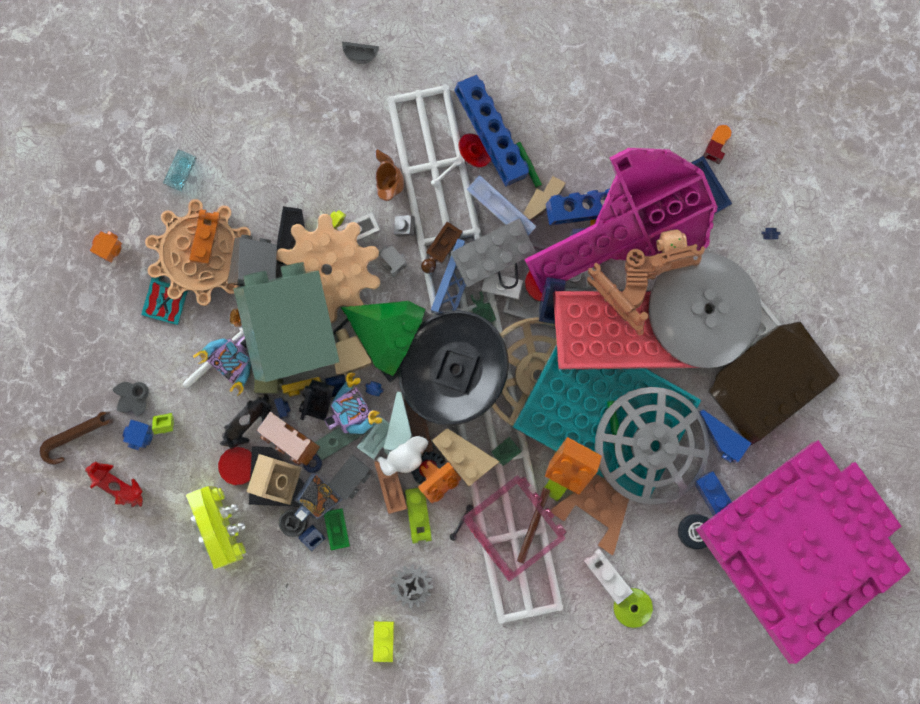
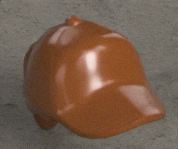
[376,149,404,201]

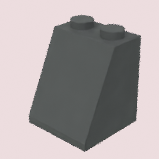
[228,235,277,286]

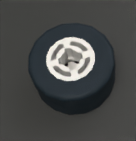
[678,514,709,550]

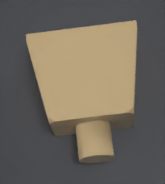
[335,329,373,376]

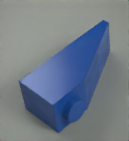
[699,410,751,464]

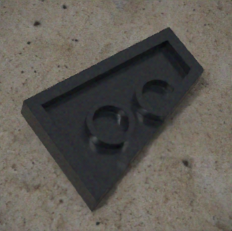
[276,206,305,264]

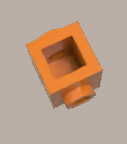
[90,231,122,263]

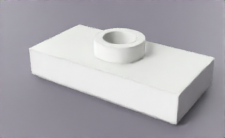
[482,274,524,300]

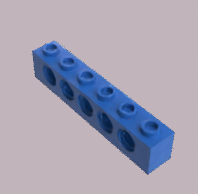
[454,75,529,187]
[546,188,610,226]

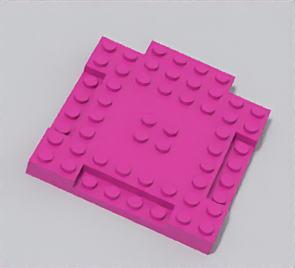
[696,440,911,664]

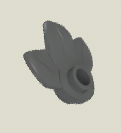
[113,382,149,416]

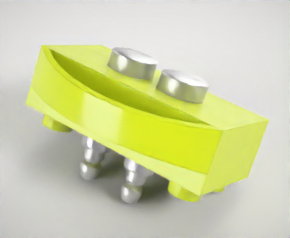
[186,486,246,569]

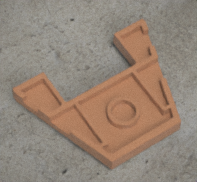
[549,475,629,555]

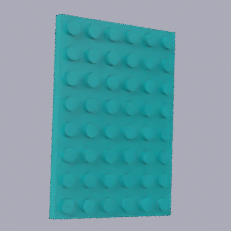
[512,344,701,497]

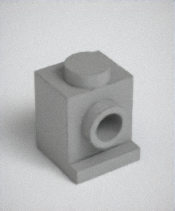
[379,245,407,277]

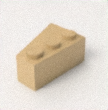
[432,428,499,487]

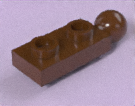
[421,222,463,274]

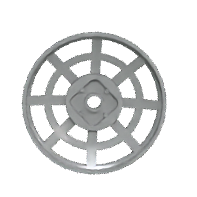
[595,387,709,504]

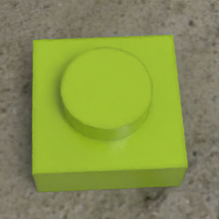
[152,413,174,435]

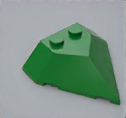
[341,301,426,377]

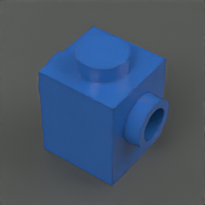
[123,420,153,450]

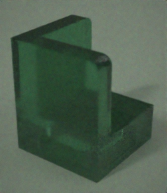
[491,436,521,467]

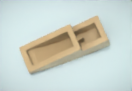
[523,176,566,222]

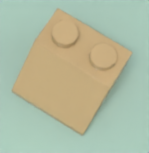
[247,454,302,505]

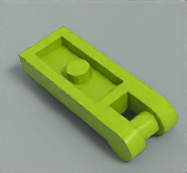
[405,488,432,544]

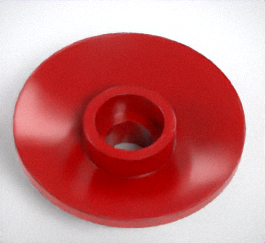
[458,133,491,168]

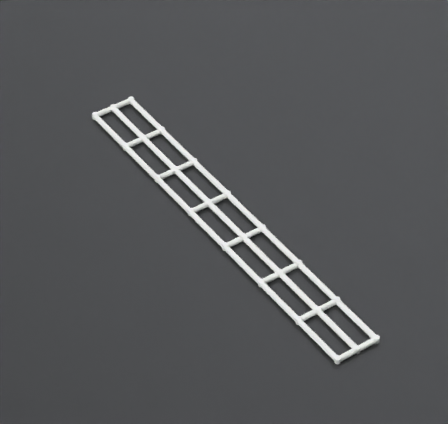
[387,84,563,624]

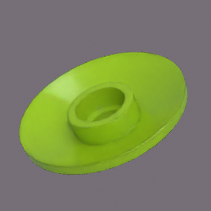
[613,588,653,628]

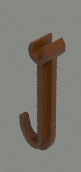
[40,411,114,465]

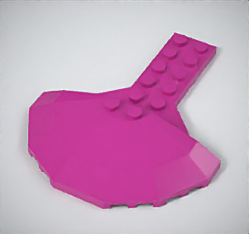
[525,148,717,293]

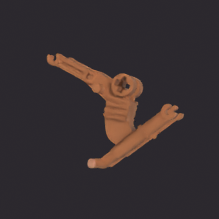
[587,244,705,336]

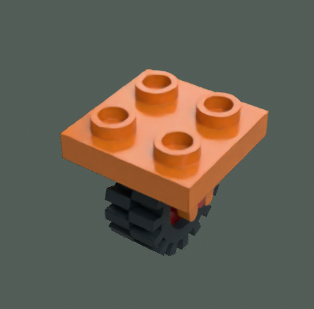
[411,451,461,504]

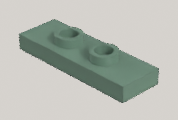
[315,427,369,461]

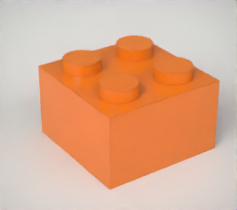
[545,437,602,495]

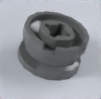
[279,509,308,537]

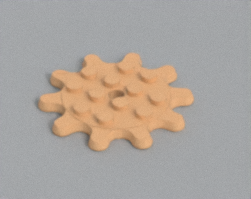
[145,199,251,306]
[276,214,380,323]

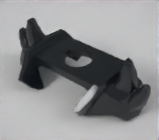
[220,394,272,449]

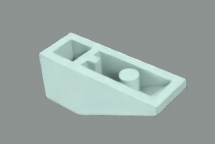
[384,391,412,451]

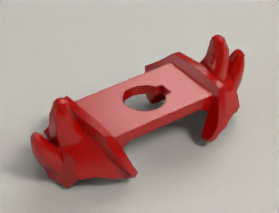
[85,461,143,507]

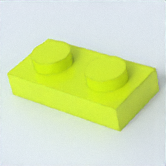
[373,621,394,662]

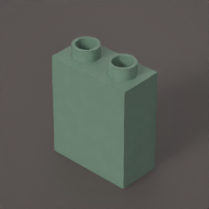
[233,262,340,382]

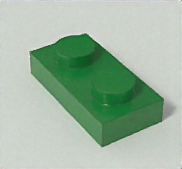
[324,508,350,551]

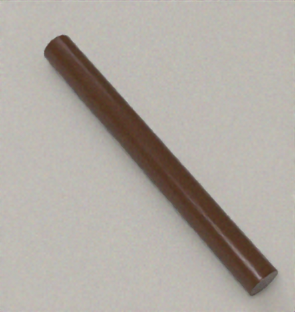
[517,488,551,564]

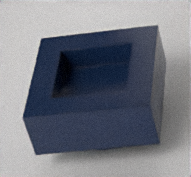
[325,374,346,397]
[274,397,291,419]
[298,524,326,552]

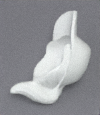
[377,436,428,476]

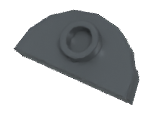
[342,41,379,64]

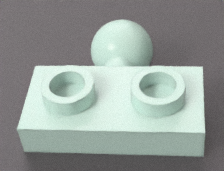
[357,416,391,459]

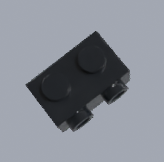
[299,379,334,421]

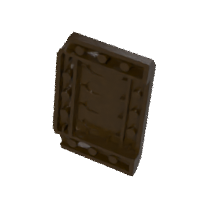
[708,322,840,446]

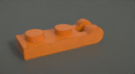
[189,209,220,265]

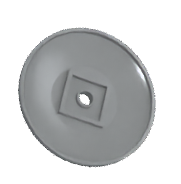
[649,253,761,368]

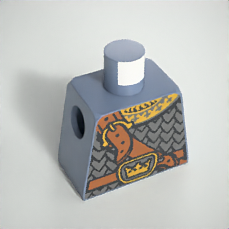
[294,474,342,522]

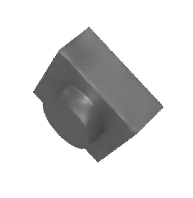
[394,215,415,236]

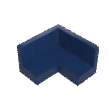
[538,277,566,324]

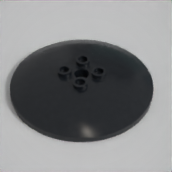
[398,310,509,426]

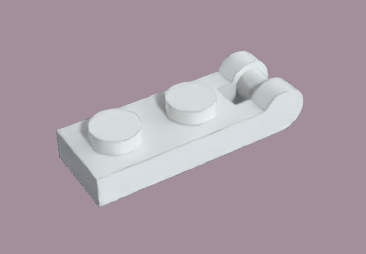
[583,548,633,605]

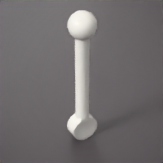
[431,158,462,187]

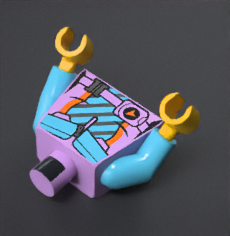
[193,336,251,396]
[324,372,382,434]

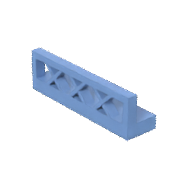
[467,175,537,236]
[431,239,466,315]

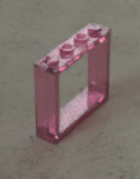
[462,475,567,582]

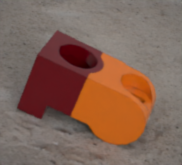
[703,125,732,164]

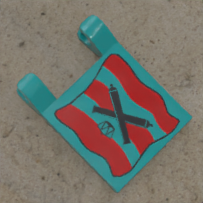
[141,276,188,325]

